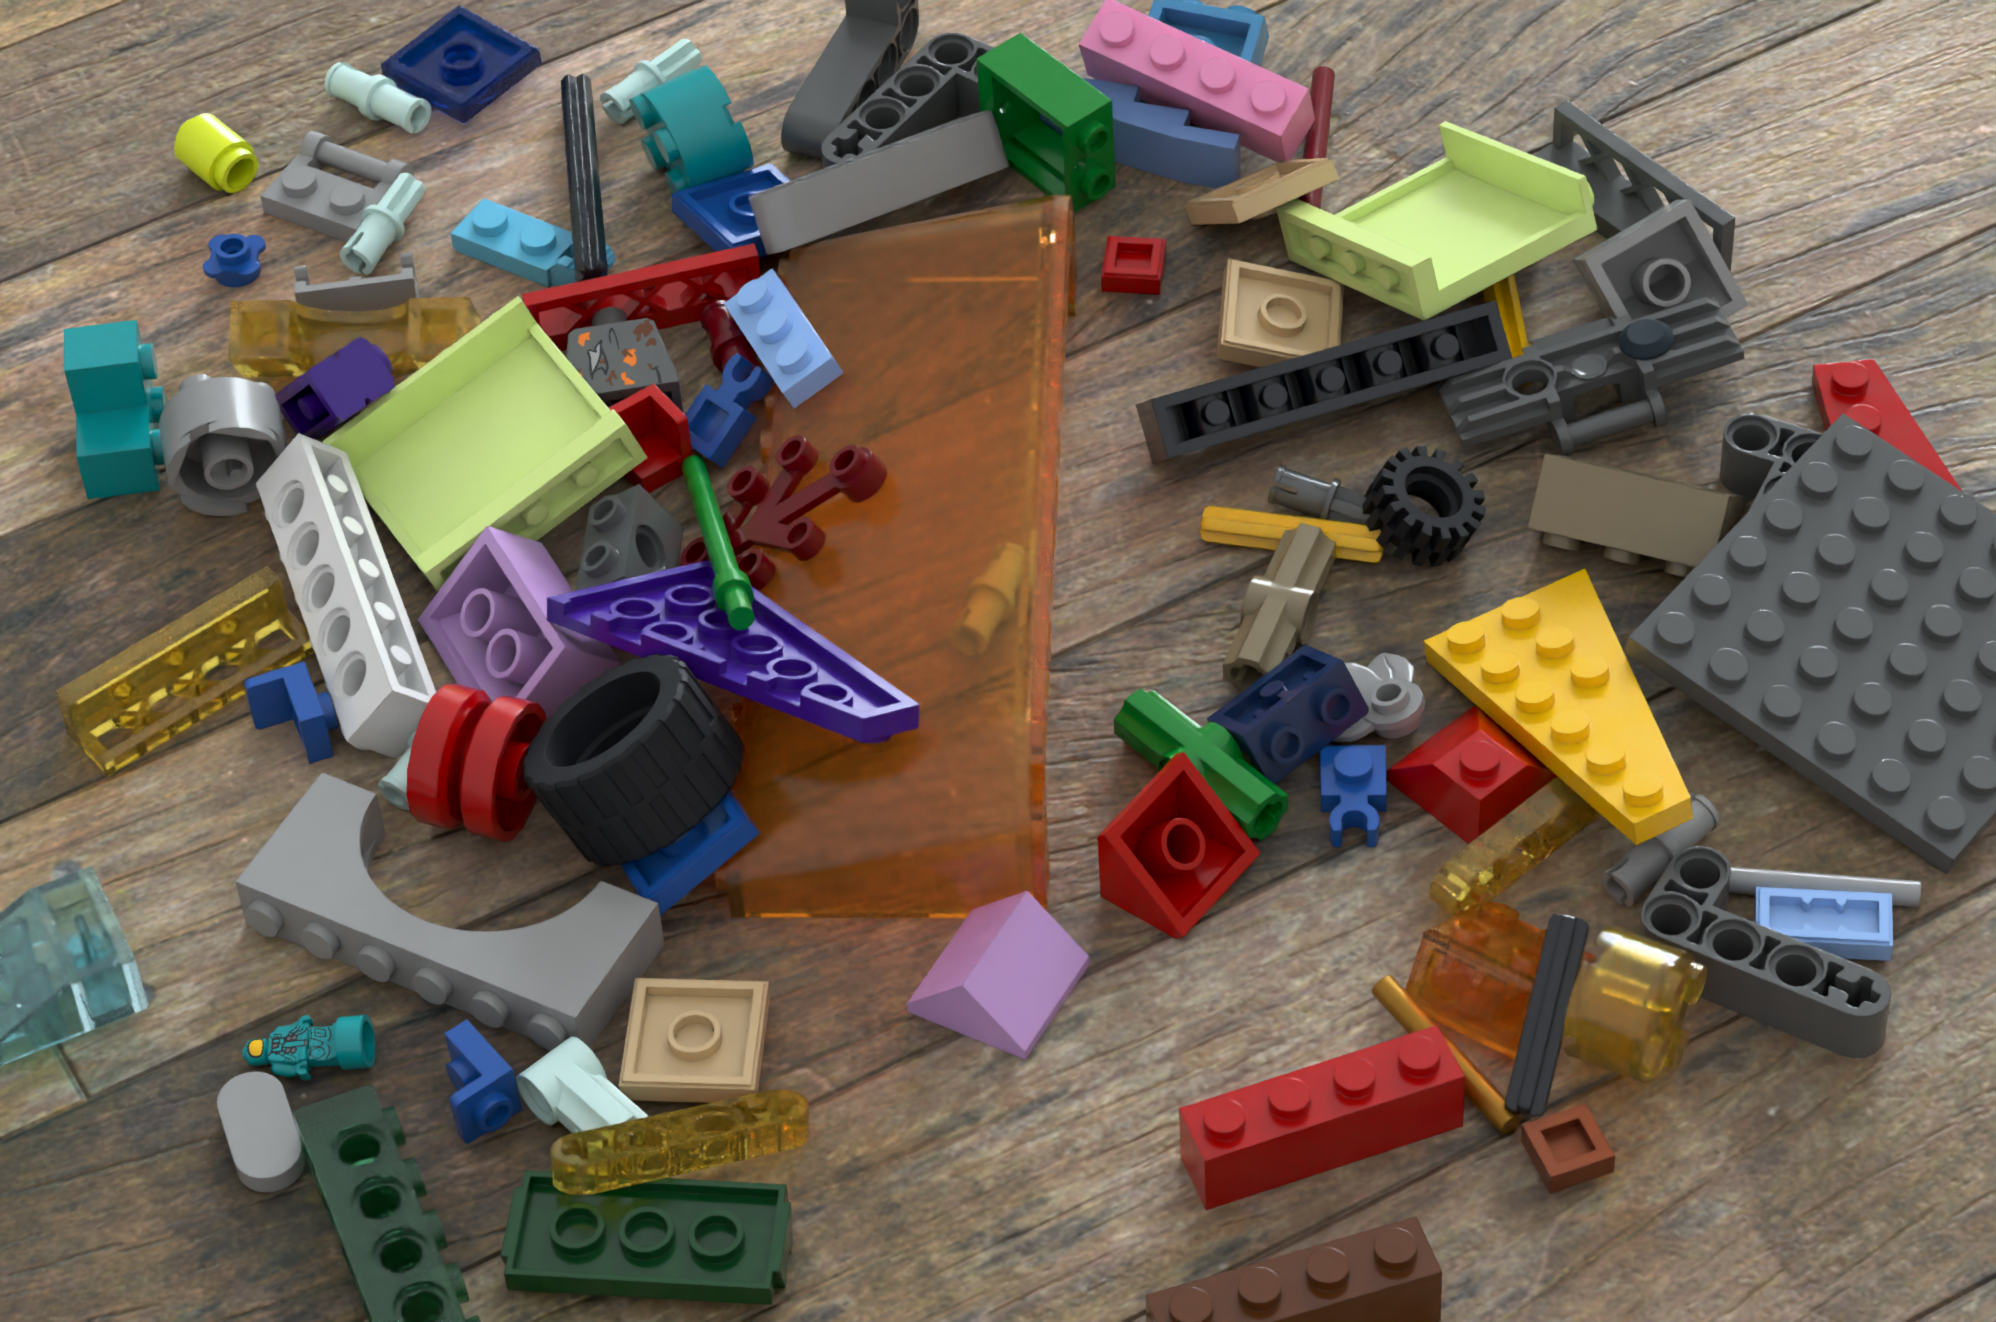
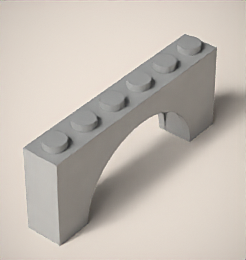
[235,773,665,1051]

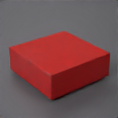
[1101,236,1167,295]

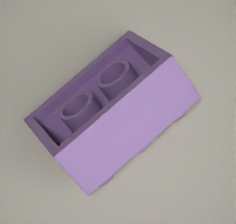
[418,526,621,719]

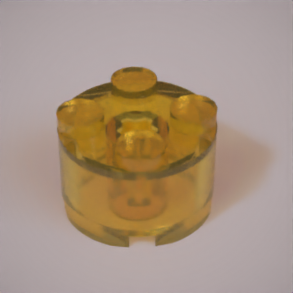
[1563,926,1707,1083]

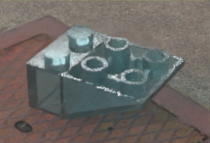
[0,866,149,1066]

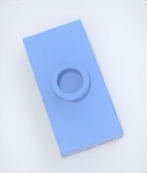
[1754,887,1893,961]

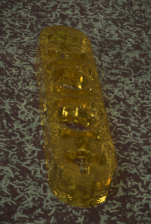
[1429,776,1601,920]
[550,1089,810,1195]

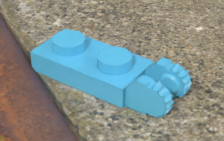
[450,198,616,288]

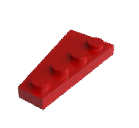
[1812,359,1963,492]

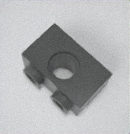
[575,484,684,591]

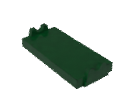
[501,1170,793,1305]

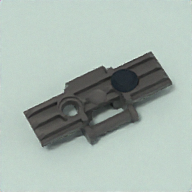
[1436,297,1745,456]

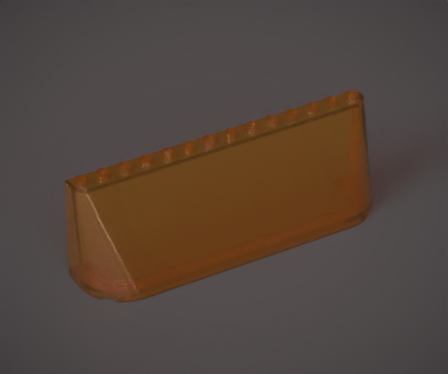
[715,194,1078,918]

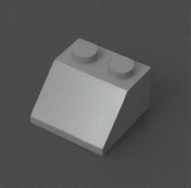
[1573,200,1748,321]

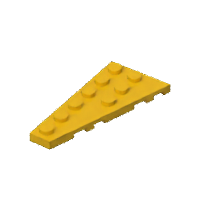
[1424,569,1693,845]

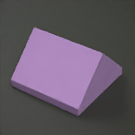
[907,891,1090,1060]

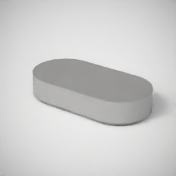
[217,1072,305,1192]

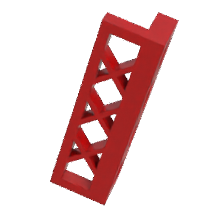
[522,244,761,351]

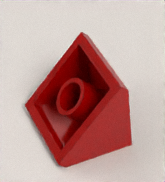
[1097,752,1261,939]

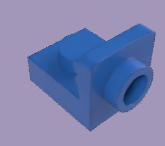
[444,1019,522,1144]

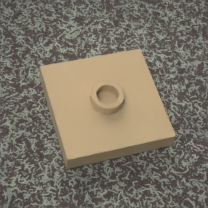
[1184,158,1339,225]
[1216,259,1344,367]
[618,978,770,1104]

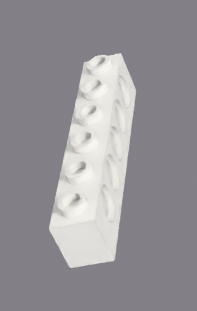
[256,433,436,759]

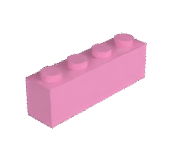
[1079,0,1315,162]

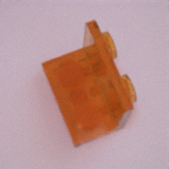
[1405,901,1596,1060]

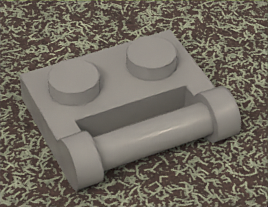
[260,131,414,242]

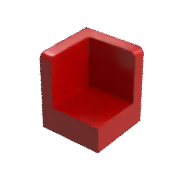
[609,383,693,493]

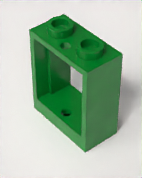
[976,32,1116,214]

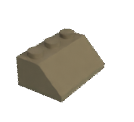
[1528,454,1746,577]

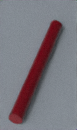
[1298,66,1335,209]

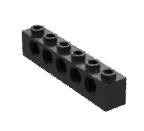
[1135,300,1512,463]

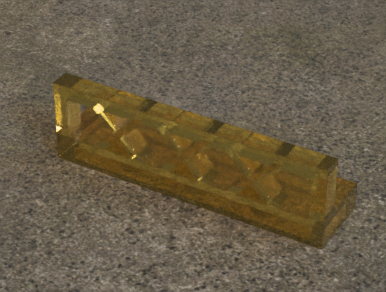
[55,566,315,776]

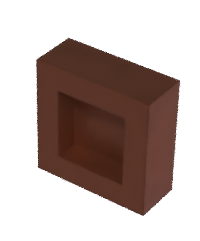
[1521,1103,1615,1194]

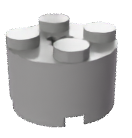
[159,374,287,516]

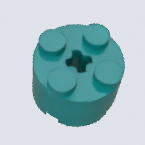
[629,65,754,194]

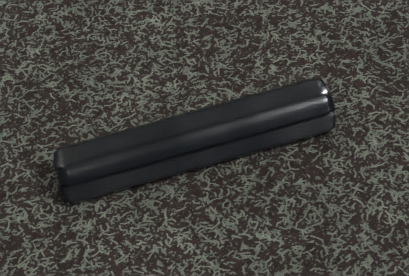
[1505,914,1589,1117]

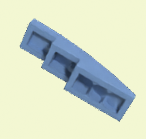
[1040,78,1241,189]

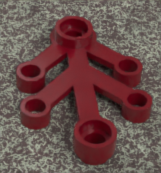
[679,435,887,591]

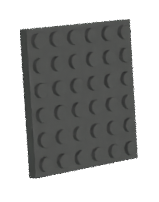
[1624,413,1996,874]

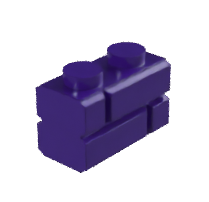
[275,336,395,440]

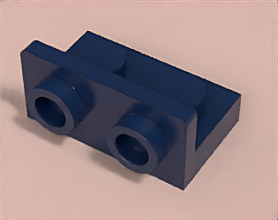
[1207,644,1369,784]

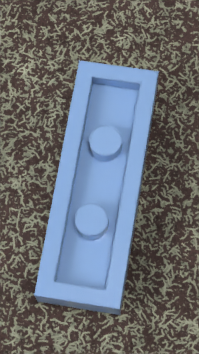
[724,269,844,409]

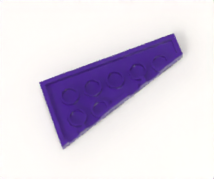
[547,560,920,743]

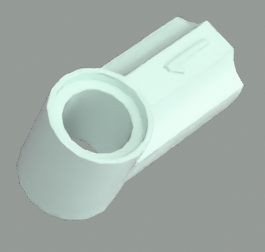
[516,1036,651,1164]

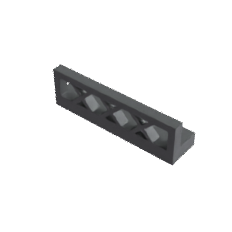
[1533,100,1736,271]

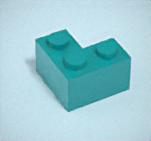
[64,320,167,499]

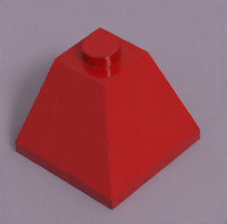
[1386,705,1567,851]

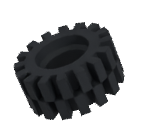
[1362,446,1486,567]

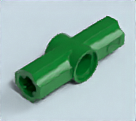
[1113,688,1288,841]

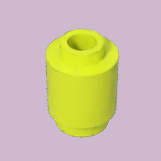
[174,113,258,193]

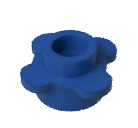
[203,234,266,287]

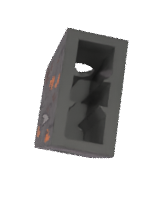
[566,307,683,412]

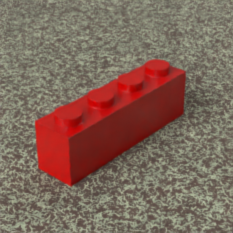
[1179,1025,1465,1211]

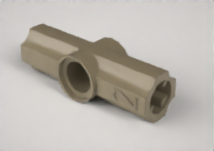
[1223,523,1336,694]

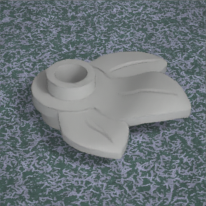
[1333,653,1425,742]

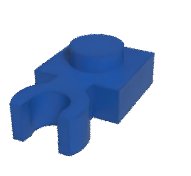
[685,353,774,468]
[1320,745,1387,847]

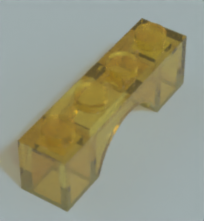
[229,297,481,377]

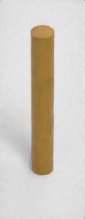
[1372,975,1522,1135]

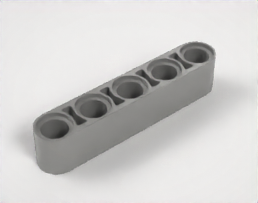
[748,110,1009,254]

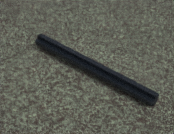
[561,73,607,282]

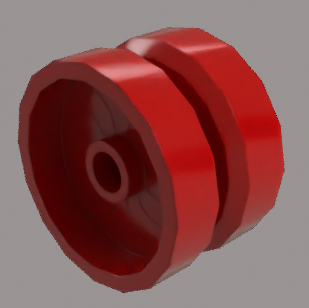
[406,684,547,842]

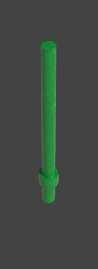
[681,455,754,630]

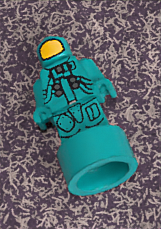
[242,1014,376,1081]

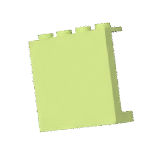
[1276,121,1597,321]
[322,296,648,592]

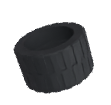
[522,654,745,866]

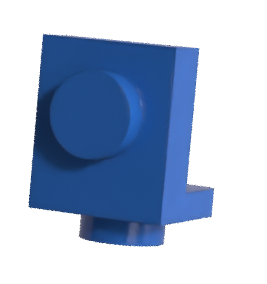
[244,662,339,764]

